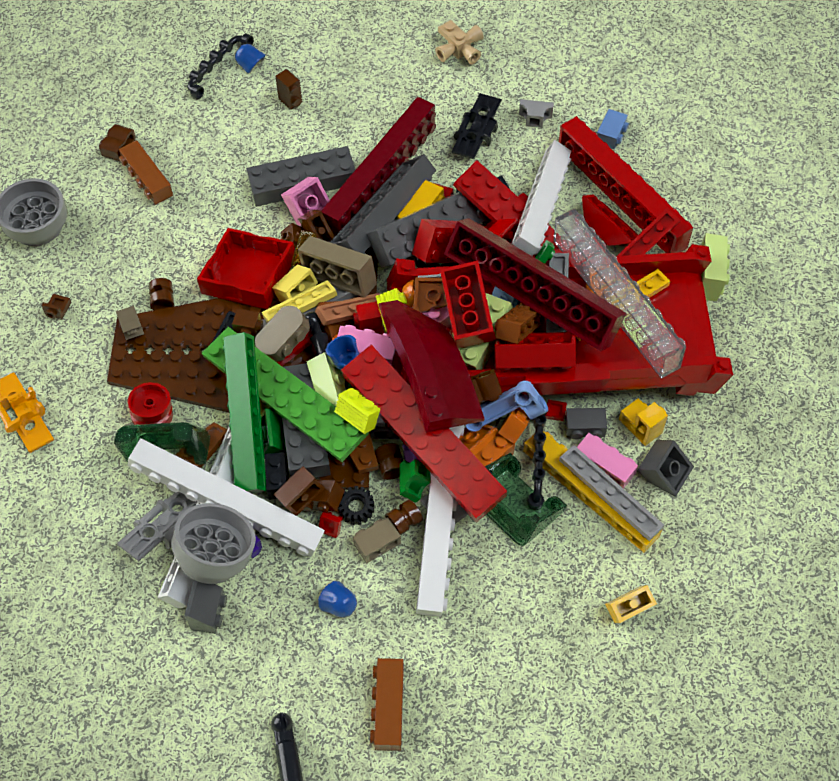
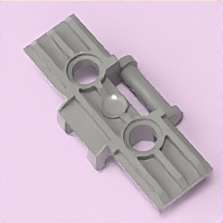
[117,491,198,562]

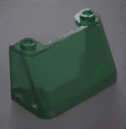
[114,422,210,465]
[485,453,567,546]

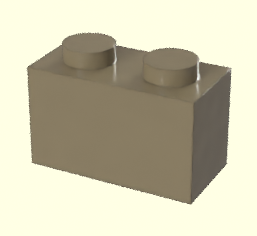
[353,517,401,564]

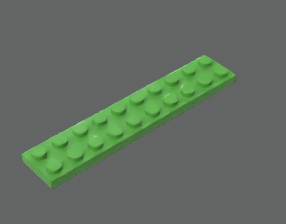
[202,327,369,462]

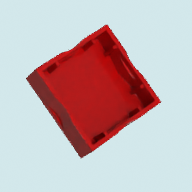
[197,228,296,309]

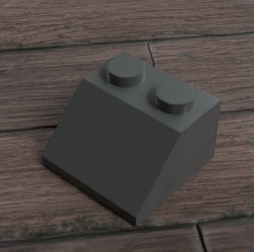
[638,440,694,496]
[185,580,227,634]

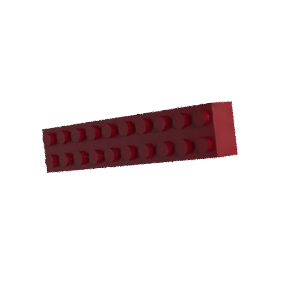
[321,97,436,237]
[444,218,627,351]

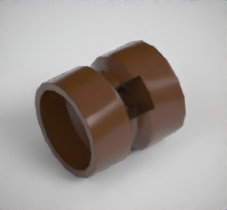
[149,278,174,310]
[375,443,403,480]
[385,499,423,536]

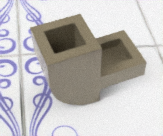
[116,305,144,340]

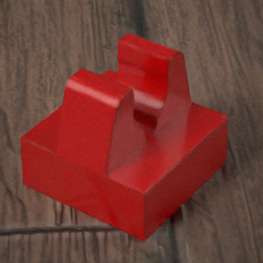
[319,512,343,538]

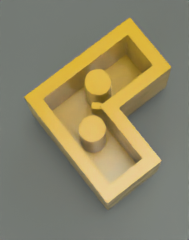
[619,398,668,446]

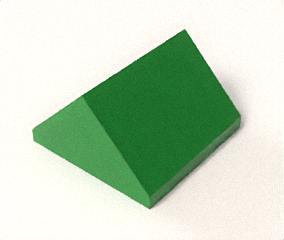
[261,409,287,459]

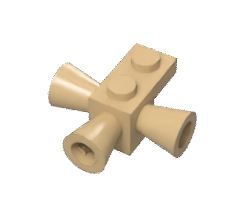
[435,20,484,65]

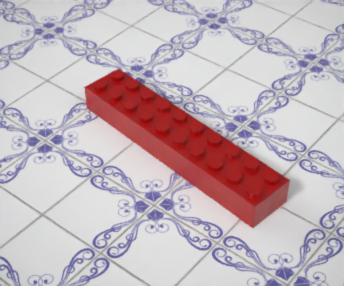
[558,116,694,253]
[341,344,507,523]

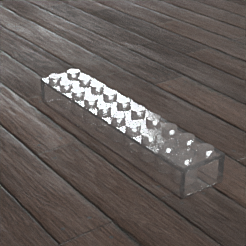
[554,209,686,378]

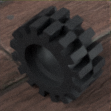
[338,486,374,525]

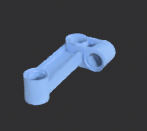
[465,381,548,432]

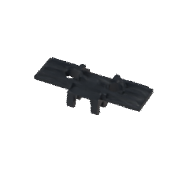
[452,93,502,159]

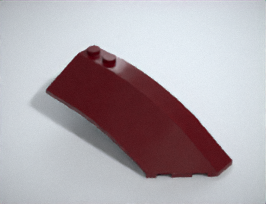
[379,300,485,433]

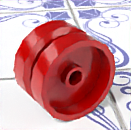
[127,382,174,433]

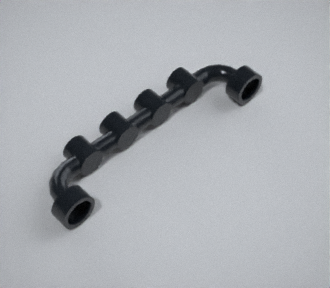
[187,33,254,99]
[527,413,547,510]

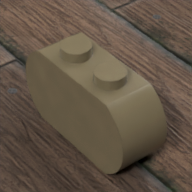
[255,306,310,362]

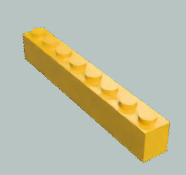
[523,431,663,553]

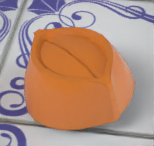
[402,280,415,308]

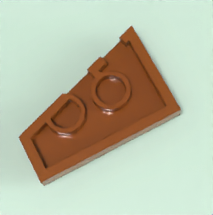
[413,277,447,313]

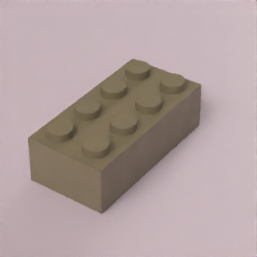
[298,236,377,298]

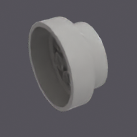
[0,178,67,246]
[171,503,256,584]

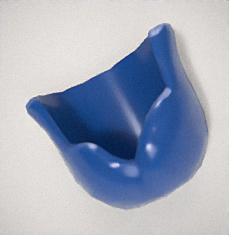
[235,44,266,74]
[325,335,359,370]
[318,581,357,618]

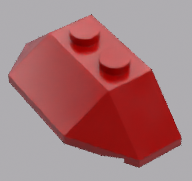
[582,194,638,246]

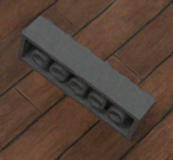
[246,146,356,207]
[282,363,331,478]

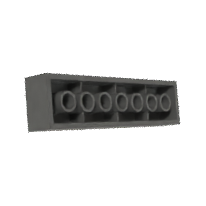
[330,154,436,254]
[367,191,489,268]

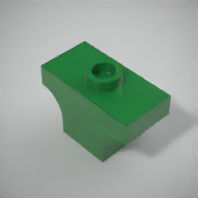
[400,459,431,503]

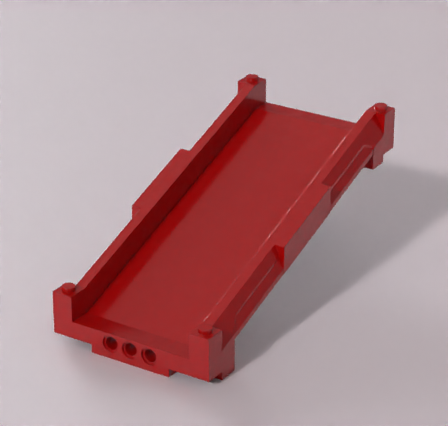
[387,244,733,396]

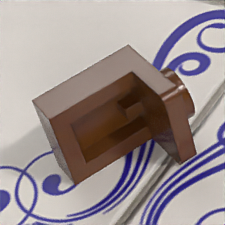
[41,294,72,320]

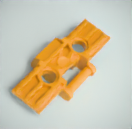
[0,372,54,453]

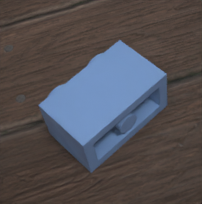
[597,109,629,150]

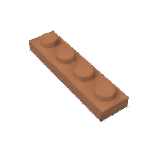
[315,293,380,325]

